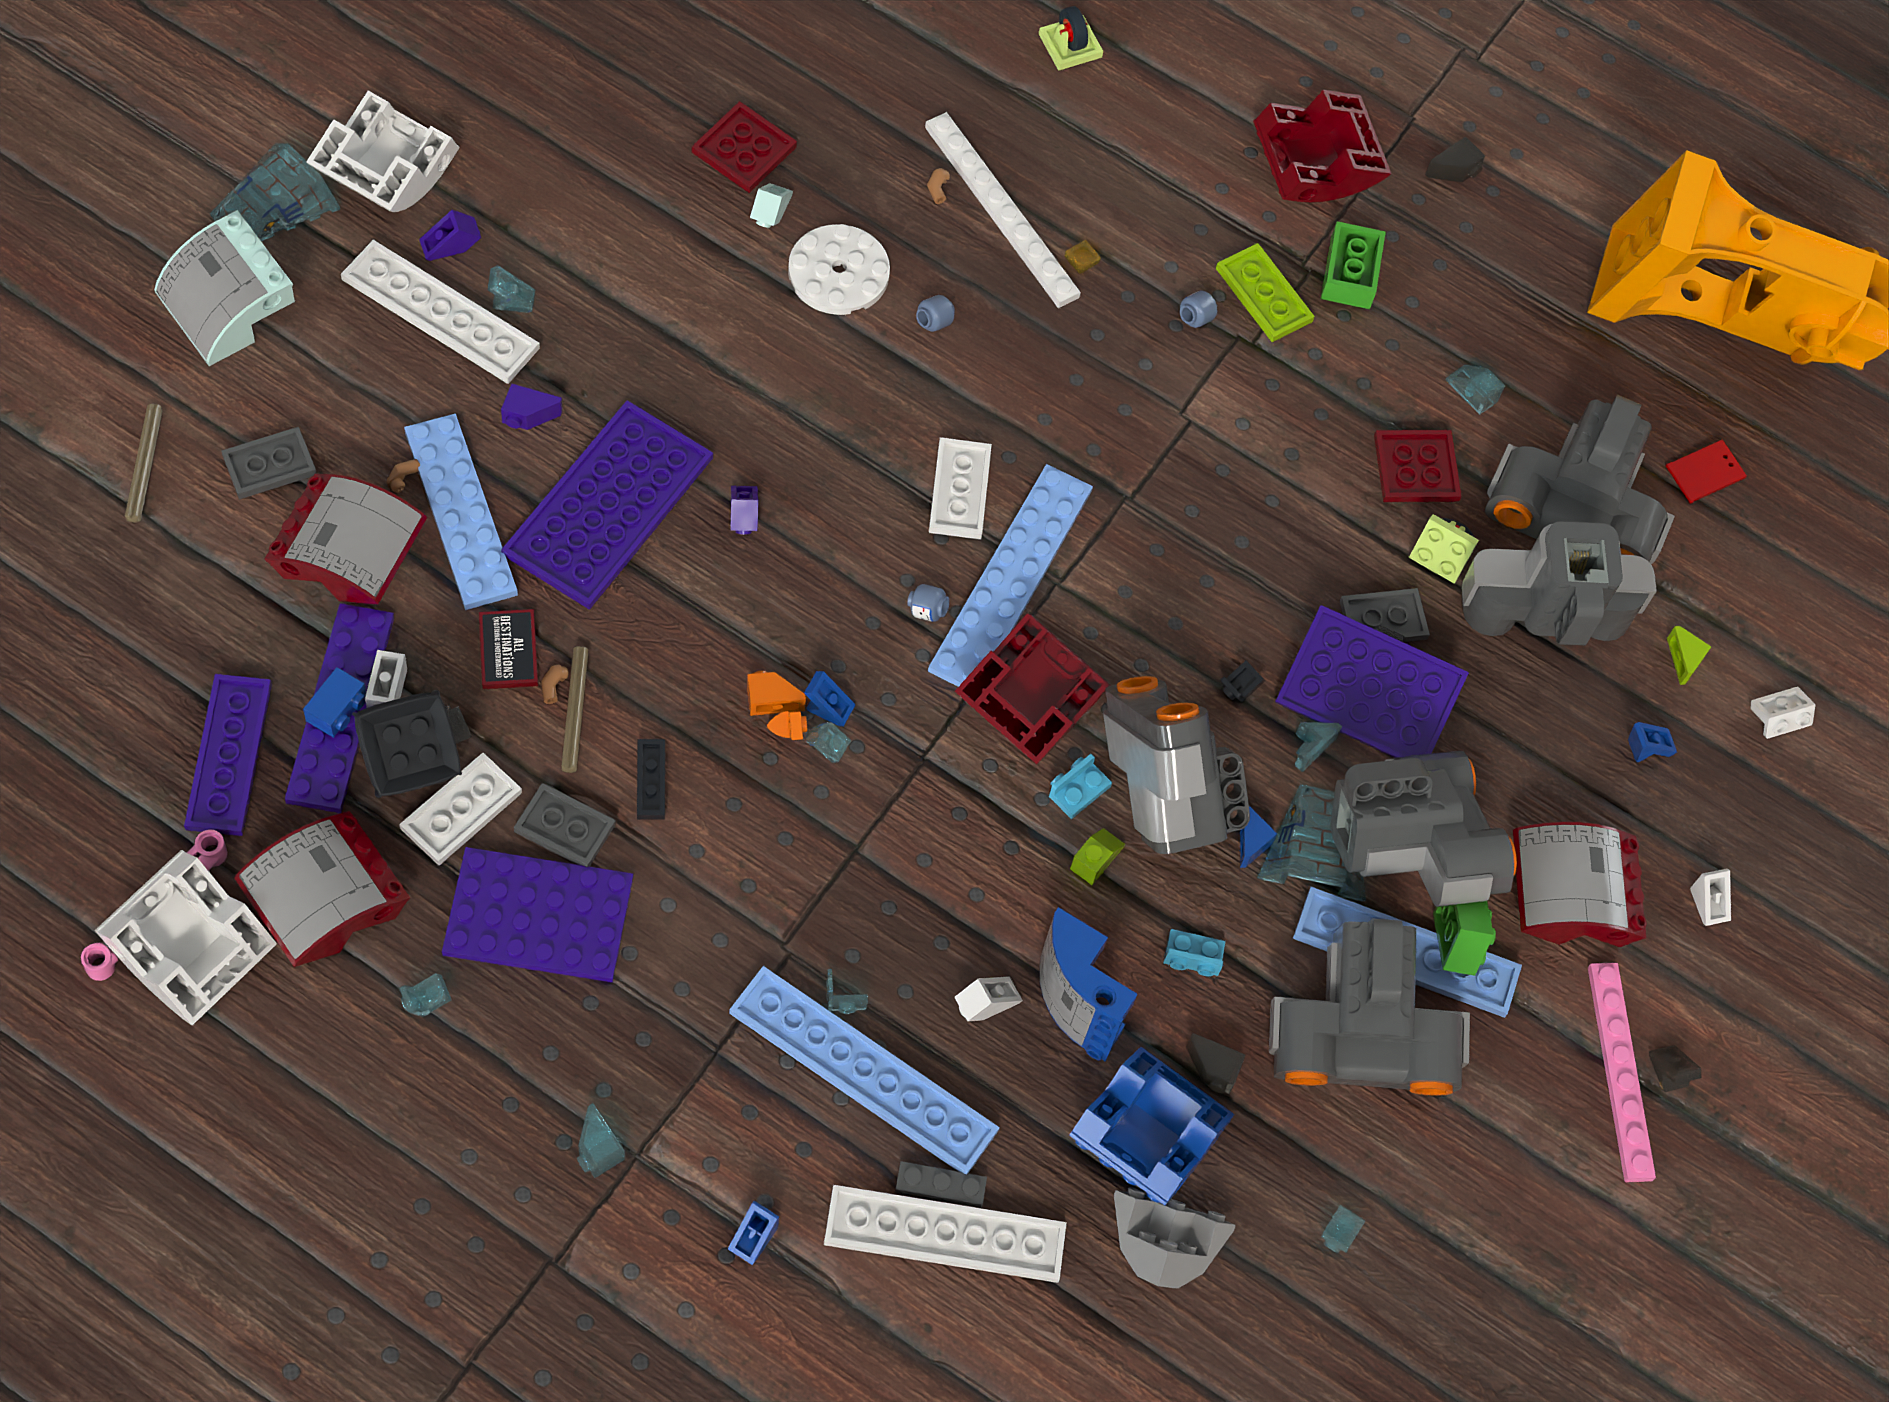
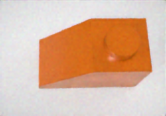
[747,671,806,716]

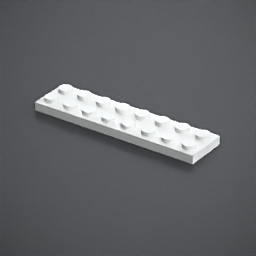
[341,240,540,384]
[824,1185,1066,1283]

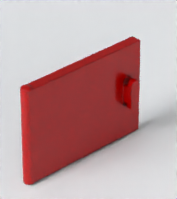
[1665,440,1747,503]

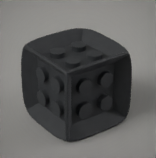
[352,690,462,798]

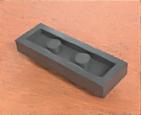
[895,1161,987,1208]

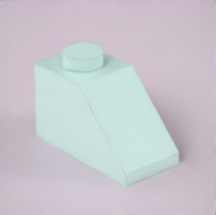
[750,183,793,228]

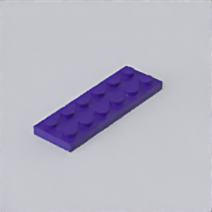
[184,674,272,836]

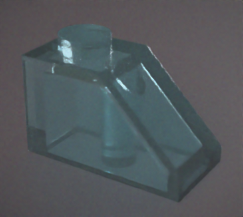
[1446,365,1505,415]
[577,1103,625,1178]

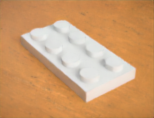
[929,437,992,539]
[399,753,522,865]

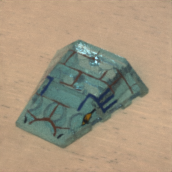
[210,143,340,241]
[1257,784,1366,902]

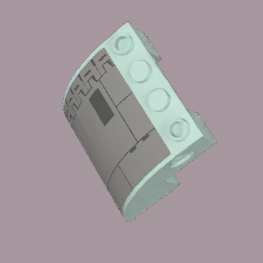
[154,210,295,366]

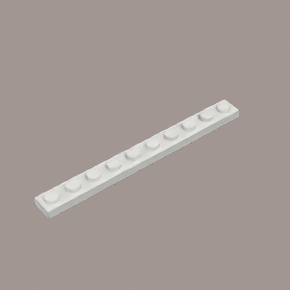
[925,112,1081,308]

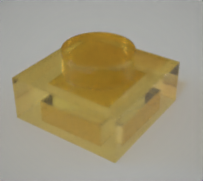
[1065,240,1101,274]

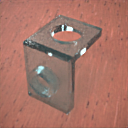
[826,969,868,1014]

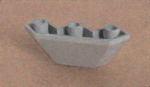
[1114,1187,1235,1288]

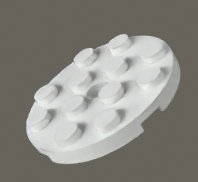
[788,224,890,315]

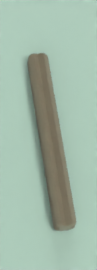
[125,403,162,523]
[562,646,588,773]

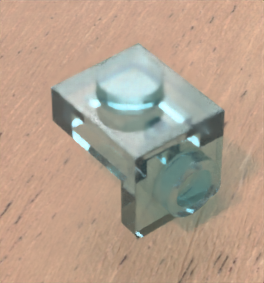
[400,973,452,1017]
[1321,1204,1366,1253]

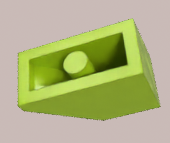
[1070,828,1125,885]

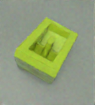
[1667,626,1711,685]

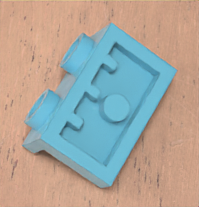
[1049,754,1112,819]
[1163,929,1225,976]

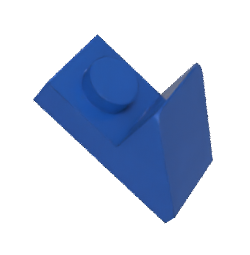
[804,671,855,726]
[1628,722,1677,762]

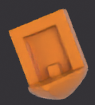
[767,710,807,740]

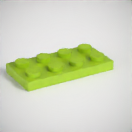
[1216,243,1315,342]

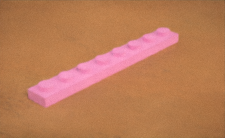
[1588,963,1656,1182]

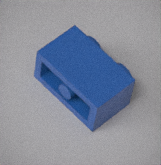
[303,667,366,738]

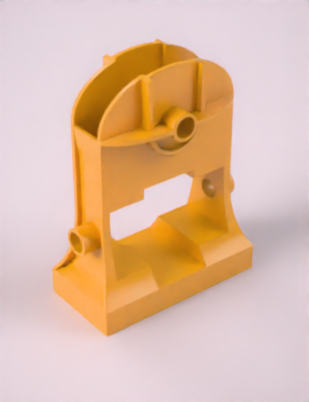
[1587,150,1889,370]

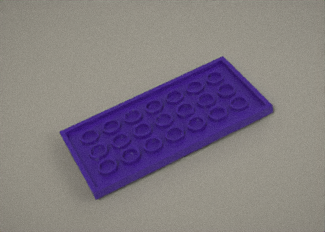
[501,401,713,610]

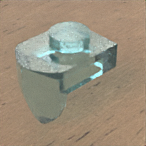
[805,722,851,763]

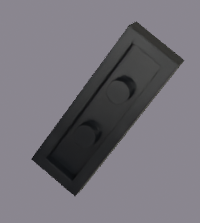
[637,739,665,820]

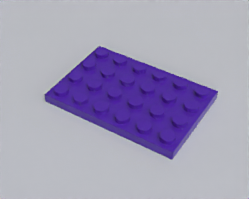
[1275,605,1469,758]
[442,847,633,982]

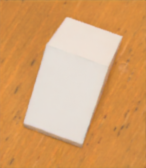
[1690,869,1731,926]

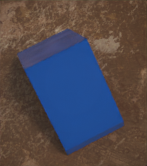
[1240,806,1277,868]
[728,1201,779,1265]

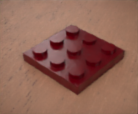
[692,101,797,193]
[1374,430,1462,502]

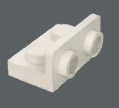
[1750,687,1815,739]

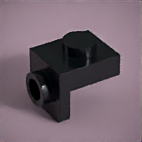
[1220,660,1266,702]

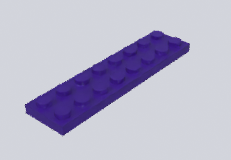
[285,604,394,813]

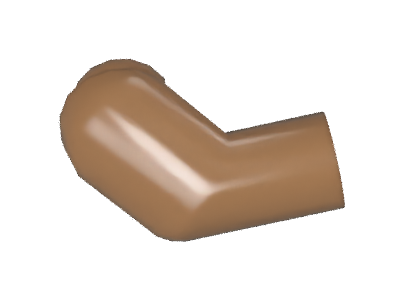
[927,168,950,204]
[387,459,420,493]
[541,664,569,704]

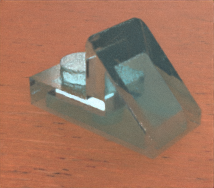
[487,265,535,313]
[1295,722,1342,772]

